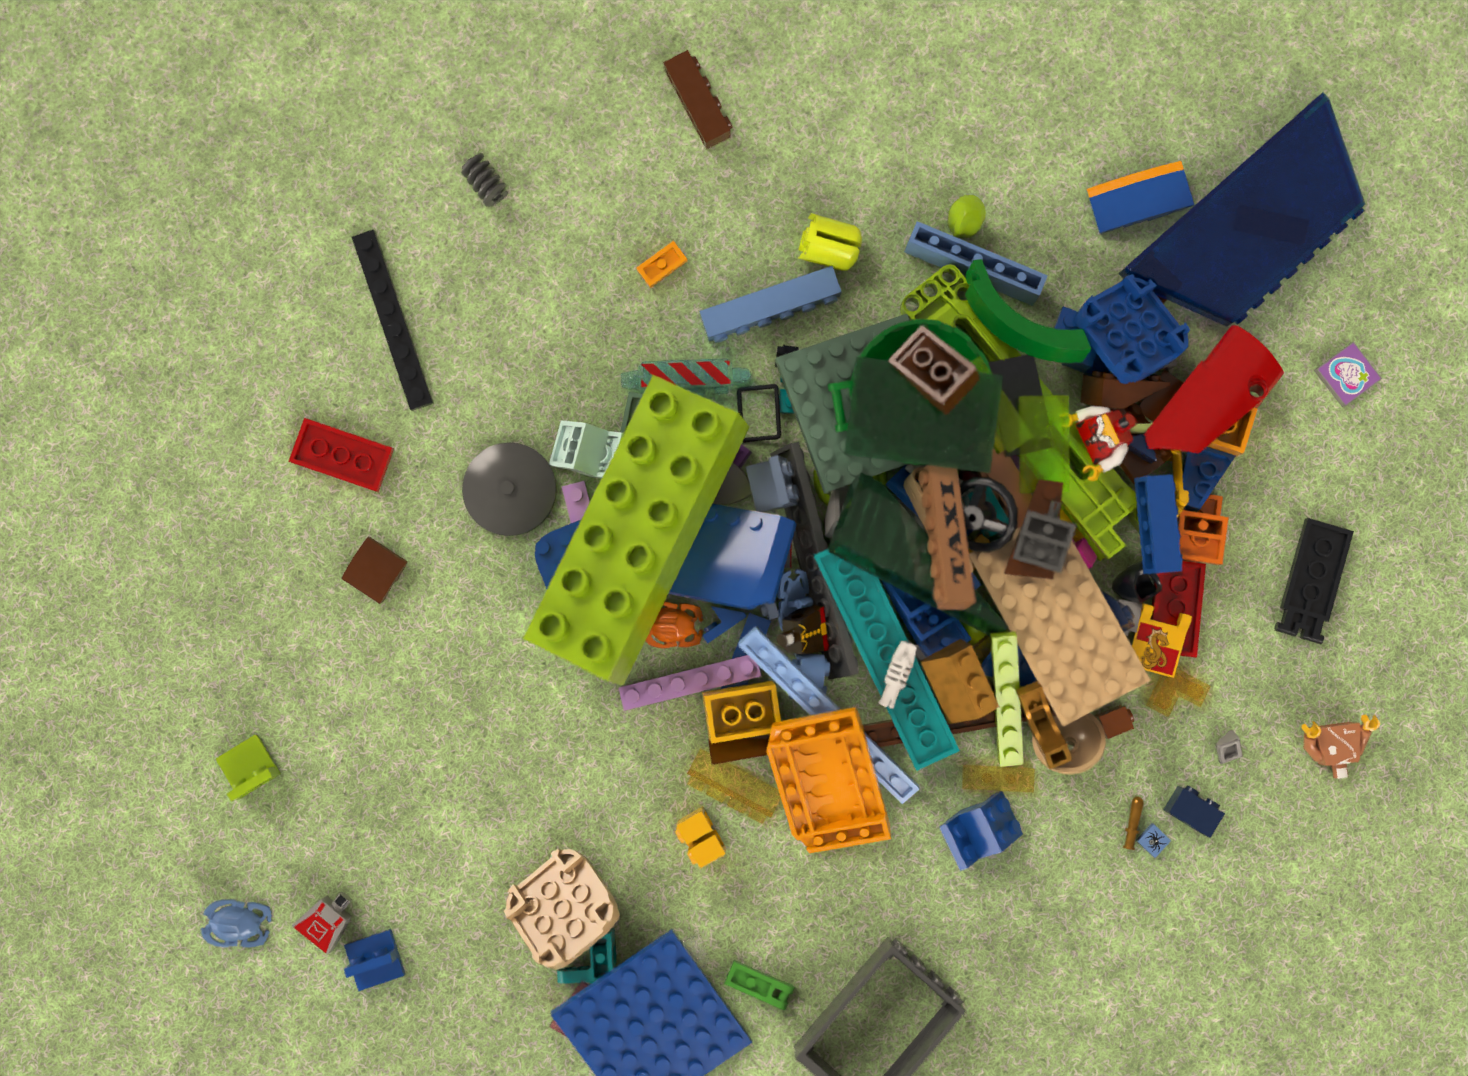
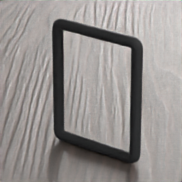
[737,384,781,442]

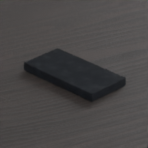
[988,355,1054,458]

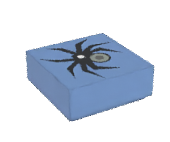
[1136,823,1171,858]

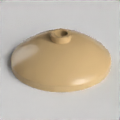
[1032,713,1106,774]

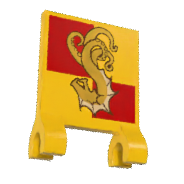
[1131,603,1192,678]

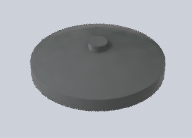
[462,442,557,536]

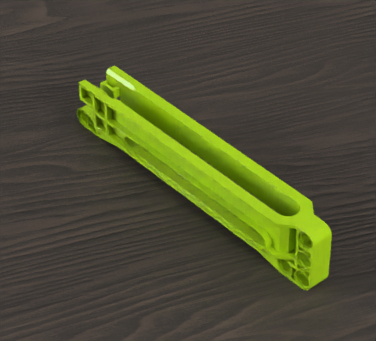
[900,264,1140,561]

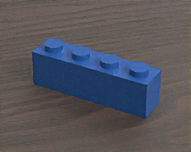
[1134,474,1183,574]

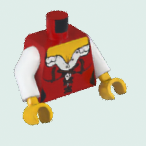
[1058,406,1136,481]

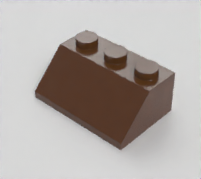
[1113,403,1173,485]

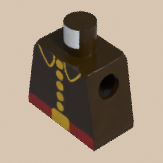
[777,605,829,654]

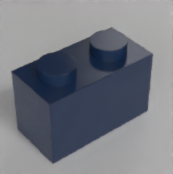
[1163,785,1225,838]

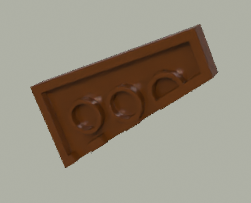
[1004,480,1063,580]

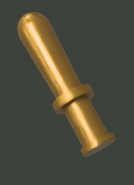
[1123,797,1144,850]

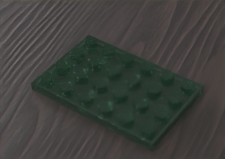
[844,357,1003,473]

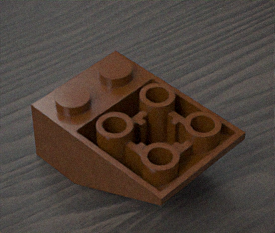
[1080,371,1170,409]

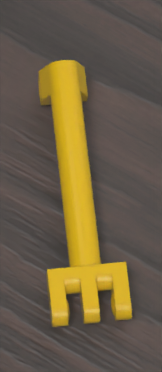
[1167,450,1189,518]

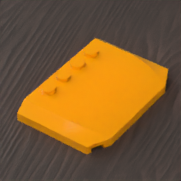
[767,707,891,853]

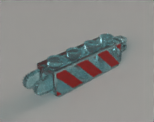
[621,358,751,395]

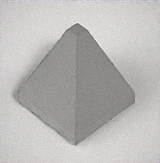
[1216,730,1243,764]

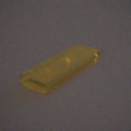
[962,764,1035,792]

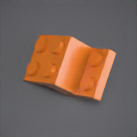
[1177,494,1229,565]

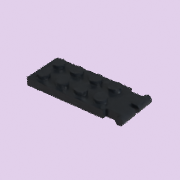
[1274,518,1354,644]

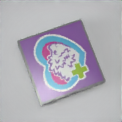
[1314,342,1382,407]

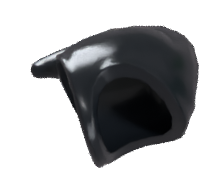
[1112,561,1162,603]

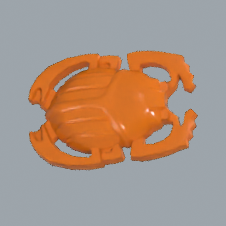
[645,602,703,649]

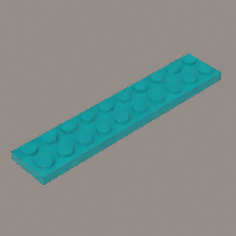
[813,535,960,771]

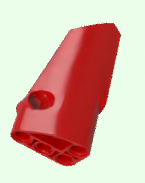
[1144,325,1284,454]

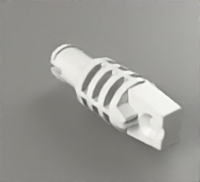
[879,641,917,708]

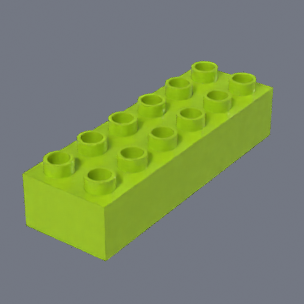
[523,375,750,686]

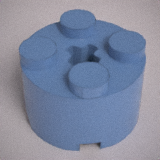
[789,653,830,699]

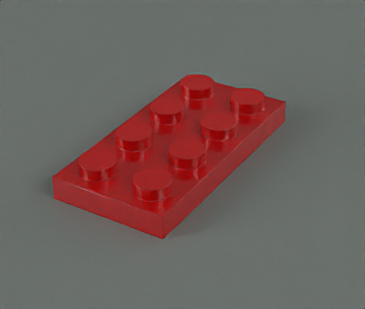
[288,418,394,493]
[1151,561,1206,658]

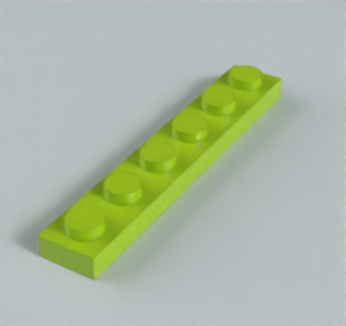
[990,631,1024,767]

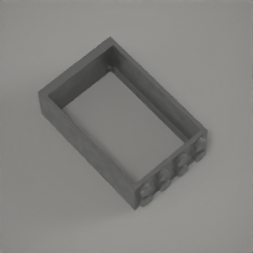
[794,937,966,1076]

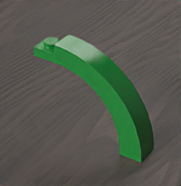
[965,259,1091,363]

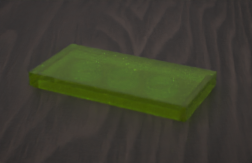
[1019,395,1069,493]

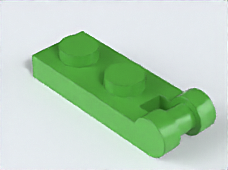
[724,960,795,1010]

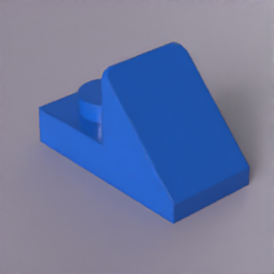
[702,606,747,644]

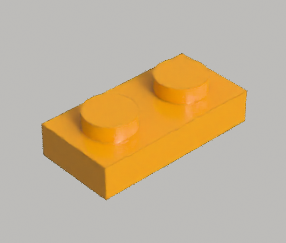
[636,241,688,288]

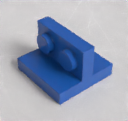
[344,929,405,991]

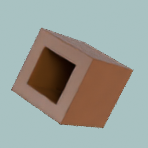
[1094,705,1135,739]

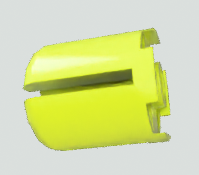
[798,213,862,271]

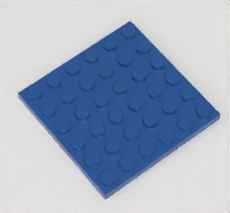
[551,929,752,1076]

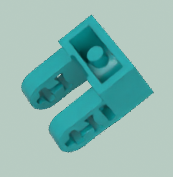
[557,928,617,984]

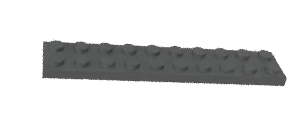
[770,441,859,680]

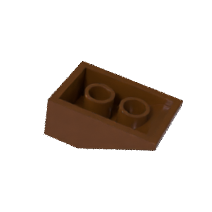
[888,325,980,415]

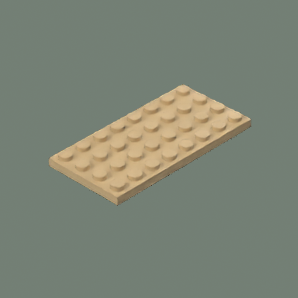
[969,527,1151,726]

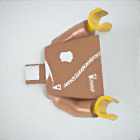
[1301,715,1380,778]

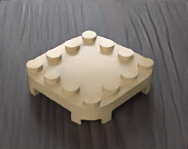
[504,849,620,970]

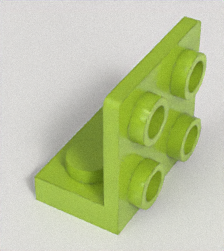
[216,734,281,802]

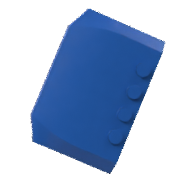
[668,504,797,610]

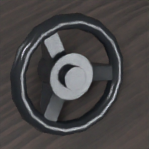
[959,477,1018,553]

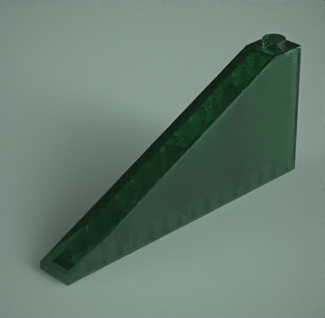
[827,472,1008,637]

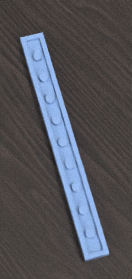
[738,626,920,804]

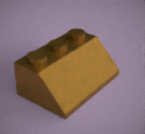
[919,639,999,724]

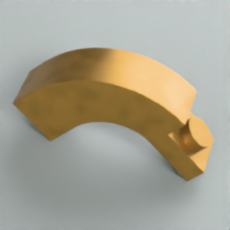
[1016,681,1072,769]

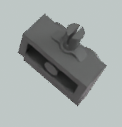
[1013,501,1076,573]

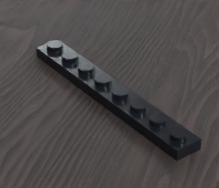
[352,230,434,411]

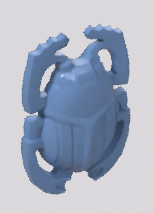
[778,569,813,632]
[201,899,272,947]

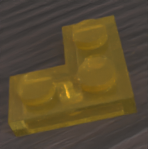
[1146,669,1211,717]

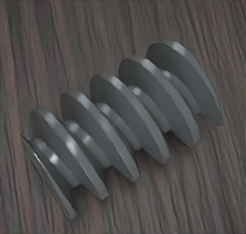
[461,153,509,207]

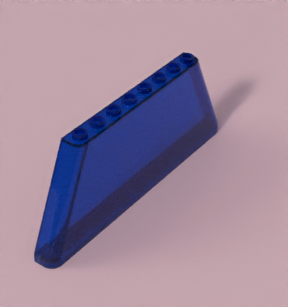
[1118,92,1366,327]

